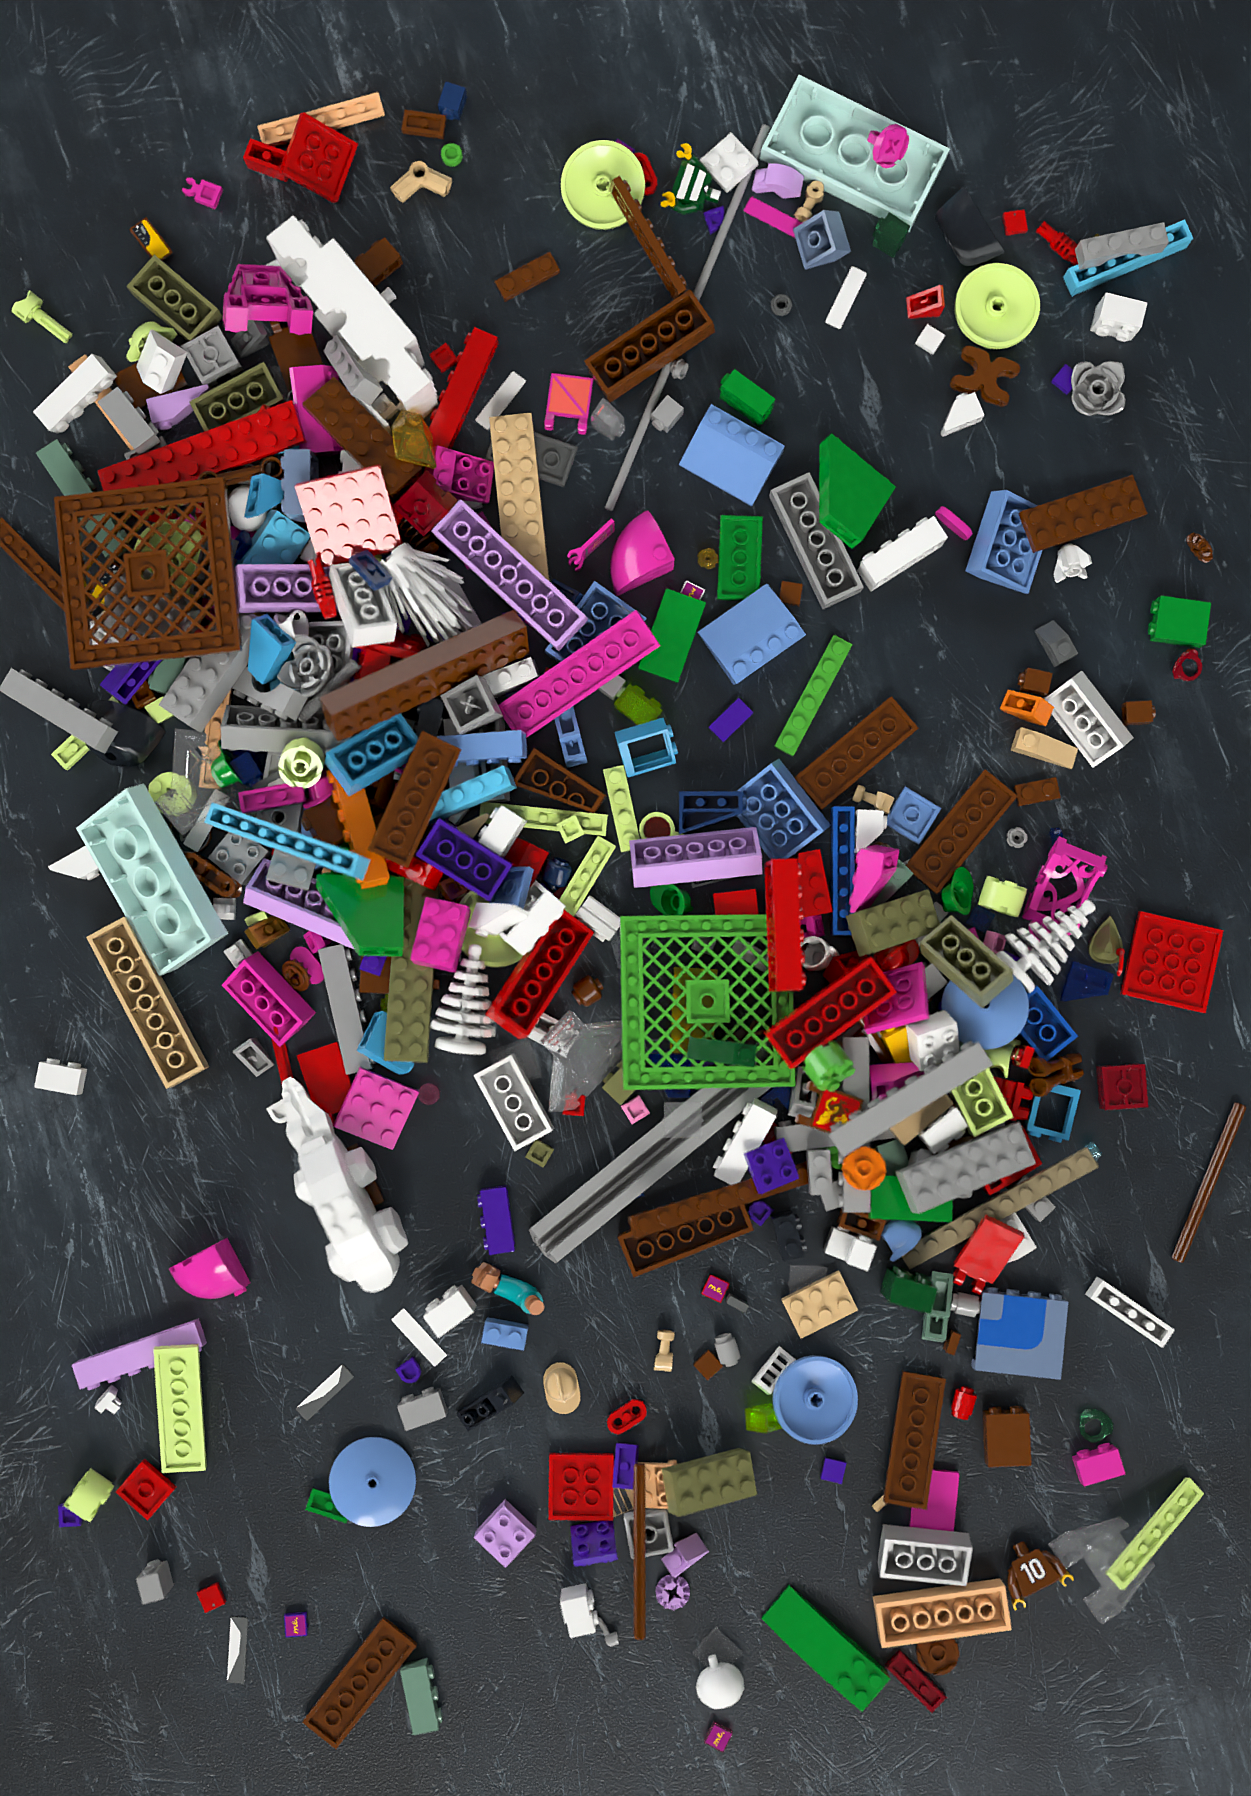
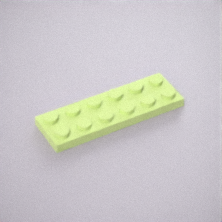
[153,1344,207,1473]

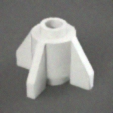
[1054,544,1092,583]

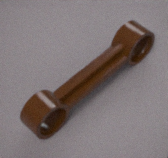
[198,457,284,486]

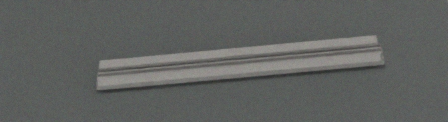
[529,1036,803,1263]

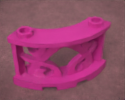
[1022,836,1107,936]

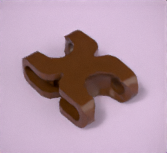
[950,346,1021,407]
[184,853,243,899]

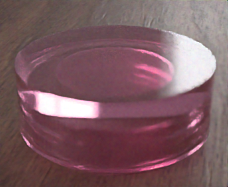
[418,1083,440,1105]

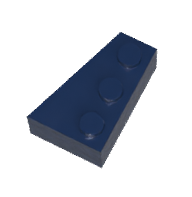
[679,791,747,834]

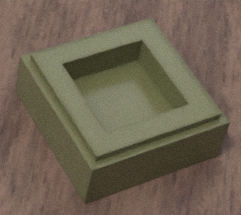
[525,1139,554,1168]

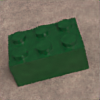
[880,1265,938,1314]

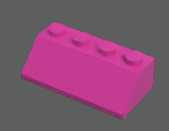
[289,365,344,456]
[222,951,316,1047]

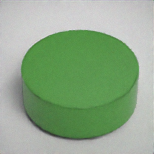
[441,143,463,167]

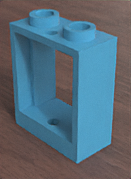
[614,718,678,777]
[1023,1085,1081,1143]

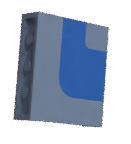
[971,1287,1068,1380]

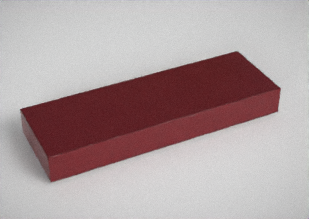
[885,1649,947,1713]

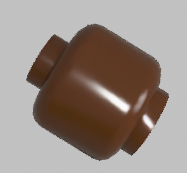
[571,975,604,1007]

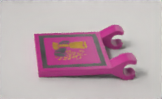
[568,518,615,572]

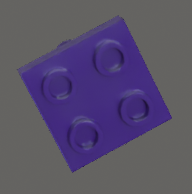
[743,1138,799,1194]
[570,1521,617,1566]

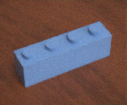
[437,730,527,767]

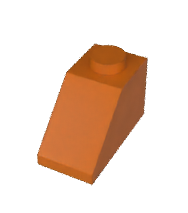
[1000,690,1054,726]

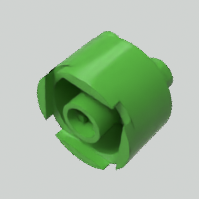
[803,1041,855,1092]

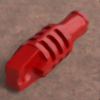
[1036,221,1078,266]
[307,558,337,619]

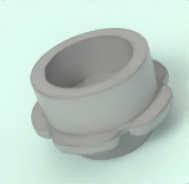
[670,358,688,379]
[1007,827,1027,848]

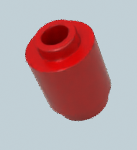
[951,1386,977,1420]

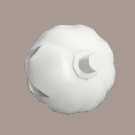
[228,485,278,532]
[696,1655,744,1709]

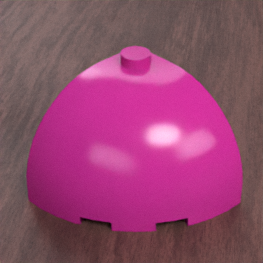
[610,510,675,596]
[169,1238,251,1299]

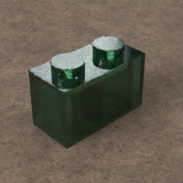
[872,212,910,258]

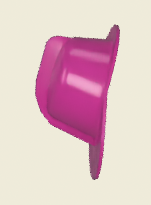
[302,769,334,808]

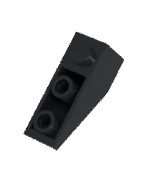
[456,1375,524,1431]

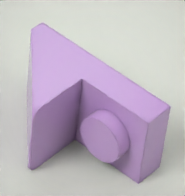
[661,1533,709,1578]

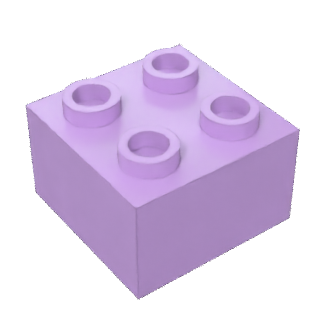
[474,1499,536,1568]

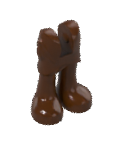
[1028,1053,1084,1097]

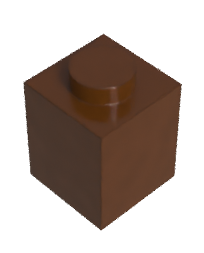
[1017,668,1053,697]
[1121,700,1156,726]

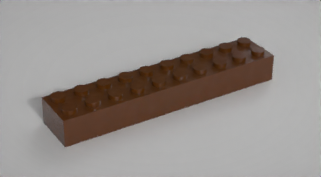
[320,609,529,742]

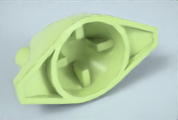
[127,322,178,362]

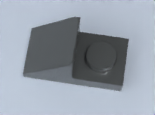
[231,320,269,358]

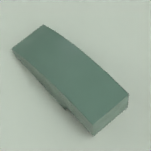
[921,1271,954,1342]

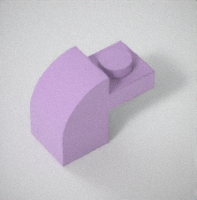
[752,164,804,198]

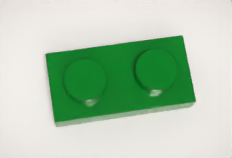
[305,1488,347,1523]

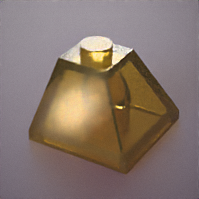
[391,410,437,469]

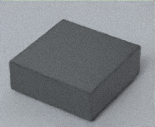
[726,1293,749,1312]

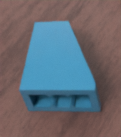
[248,614,296,684]
[356,1011,414,1075]

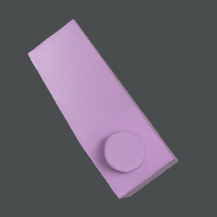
[146,384,211,430]

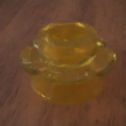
[698,548,718,569]

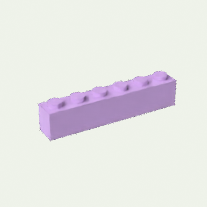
[72,1318,207,1390]

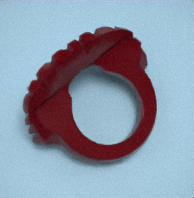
[1172,648,1202,681]

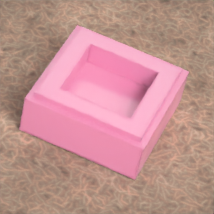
[621,1095,650,1124]

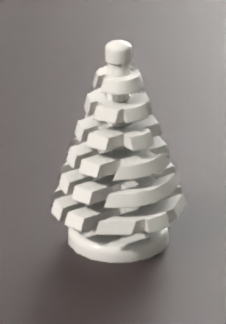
[996,900,1095,993]
[430,944,495,1055]

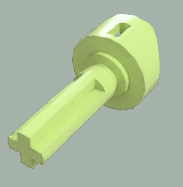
[12,290,72,343]

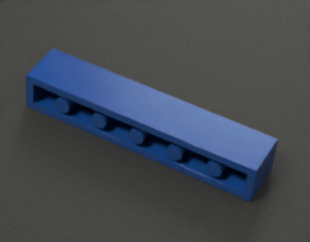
[830,806,855,936]

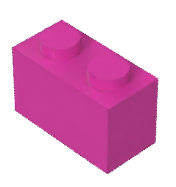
[1072,1443,1125,1486]

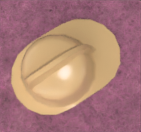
[543,1363,580,1414]

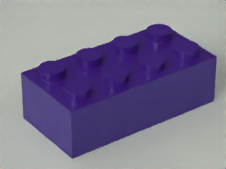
[416,818,513,901]

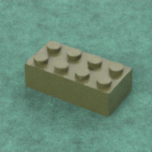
[127,255,223,342]
[189,362,286,431]
[846,889,940,957]
[920,915,1013,1008]
[662,1448,757,1517]

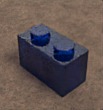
[230,751,265,788]

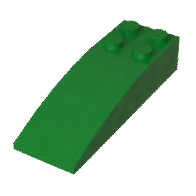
[761,1585,890,1712]

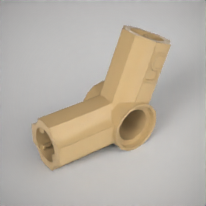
[390,161,452,203]

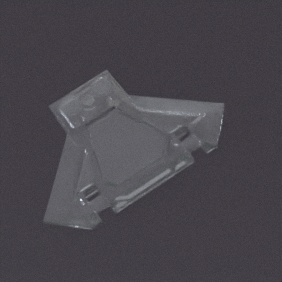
[155,728,257,835]
[540,1010,622,1112]

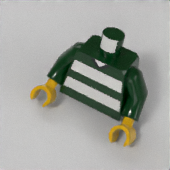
[661,143,721,215]

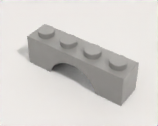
[1075,222,1169,270]
[324,335,383,406]
[232,667,308,721]

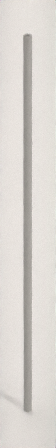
[605,125,770,511]

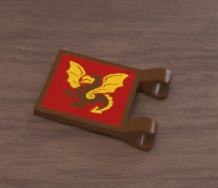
[795,1081,864,1133]

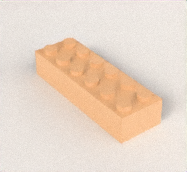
[873,1578,1011,1648]

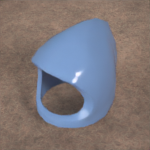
[881,1220,921,1262]

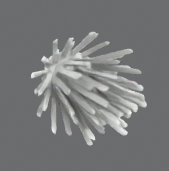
[379,543,473,647]

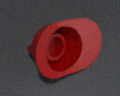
[873,939,919,972]

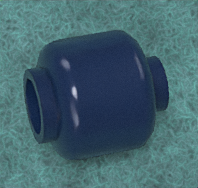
[542,857,572,890]

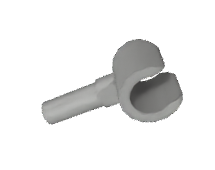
[598,1617,619,1646]

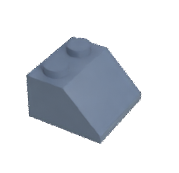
[793,210,851,269]

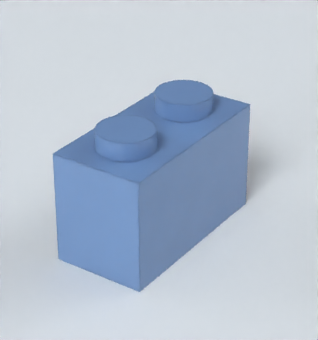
[481,1317,529,1350]

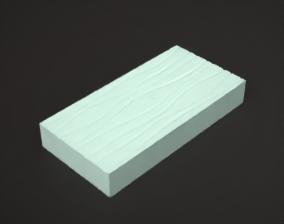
[760,75,950,232]
[76,784,228,976]

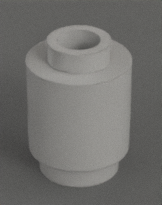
[950,1292,981,1317]
[714,1333,741,1367]

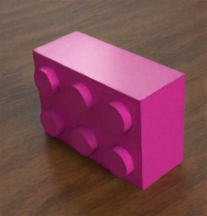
[410,897,471,973]

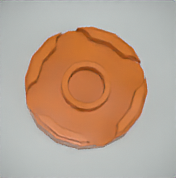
[842,1146,886,1190]

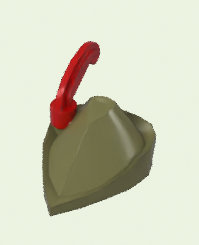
[1087,916,1125,976]

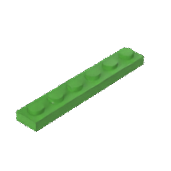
[774,635,853,757]

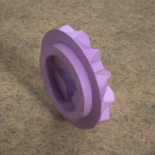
[656,1574,690,1611]

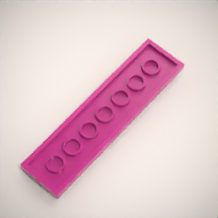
[498,610,661,738]

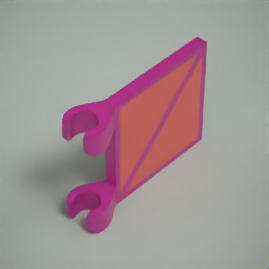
[544,373,593,435]

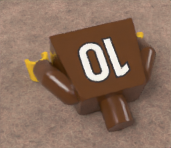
[1007,1541,1074,1610]

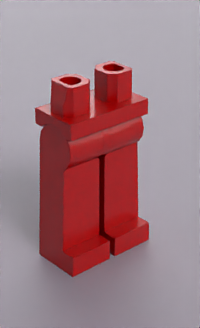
[951,1076,1033,1121]

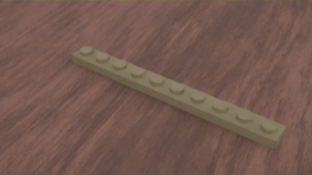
[902,1147,1099,1270]

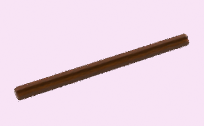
[1172,1103,1246,1263]
[634,1463,646,1640]

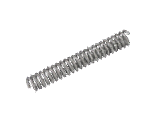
[297,660,361,722]

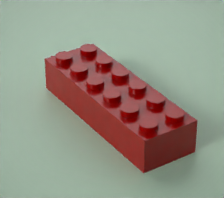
[764,859,806,992]
[485,909,594,1039]
[763,957,897,1069]

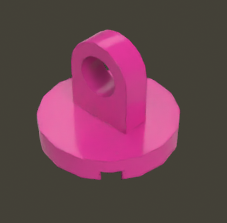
[867,124,909,169]

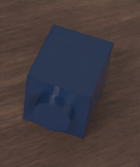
[438,82,467,120]

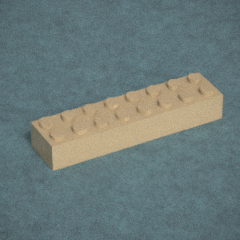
[489,413,550,582]
[86,917,209,1089]

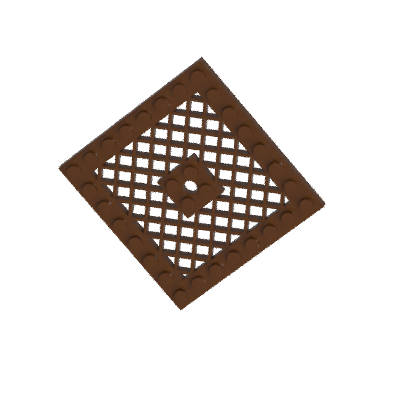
[54,477,242,670]

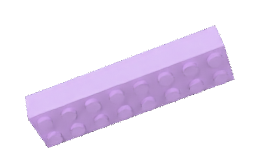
[432,499,588,651]

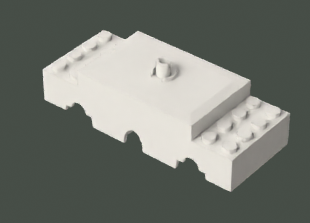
[266,216,439,427]

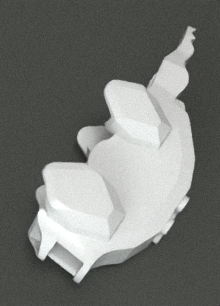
[282,1077,408,1292]

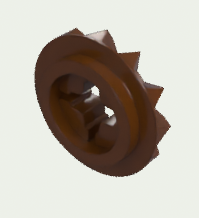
[1186,532,1213,563]
[282,959,312,991]

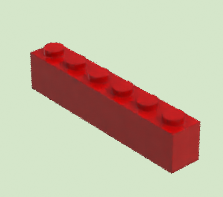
[422,327,499,449]

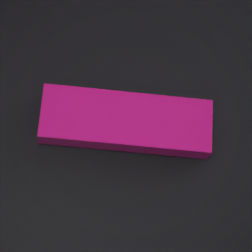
[238,783,306,814]

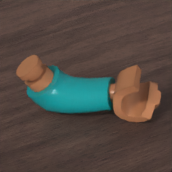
[471,1262,544,1315]

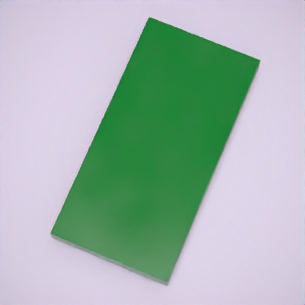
[717,515,763,601]
[638,588,706,683]
[868,1176,953,1222]

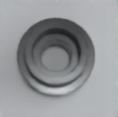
[771,294,792,316]

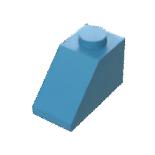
[244,473,284,519]

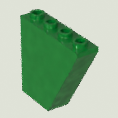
[819,433,896,549]
[316,873,404,957]

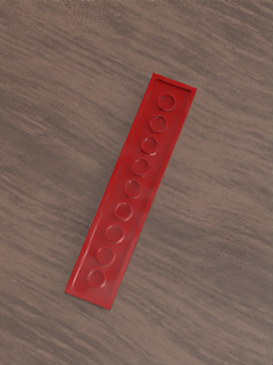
[97,400,307,491]

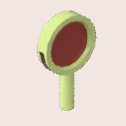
[639,812,684,839]

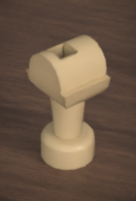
[795,181,824,223]
[852,785,895,814]
[654,1330,675,1372]

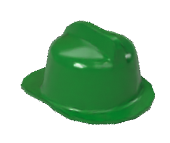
[211,740,244,788]
[941,867,974,915]
[650,884,693,916]

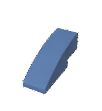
[555,706,587,768]

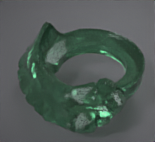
[1079,1409,1114,1442]

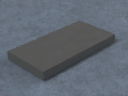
[485,432,578,488]

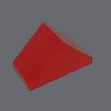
[906,285,945,319]

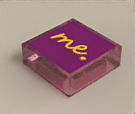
[704,1721,733,1753]

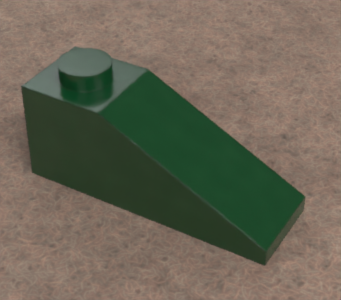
[686,1037,757,1067]

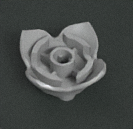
[1071,361,1126,416]
[277,635,335,697]

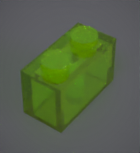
[614,684,663,725]

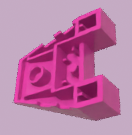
[223,264,313,335]

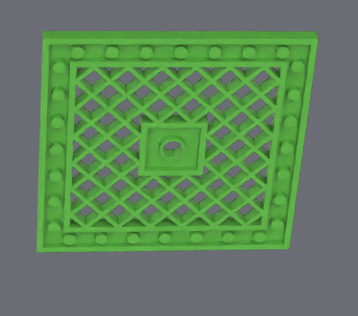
[620,915,795,1090]

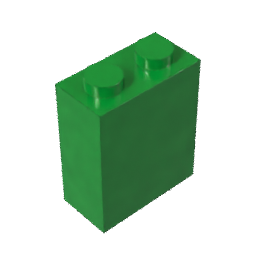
[719,369,775,427]
[1148,596,1211,648]

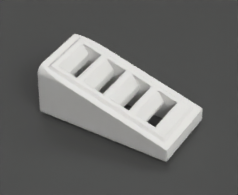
[752,1346,796,1395]

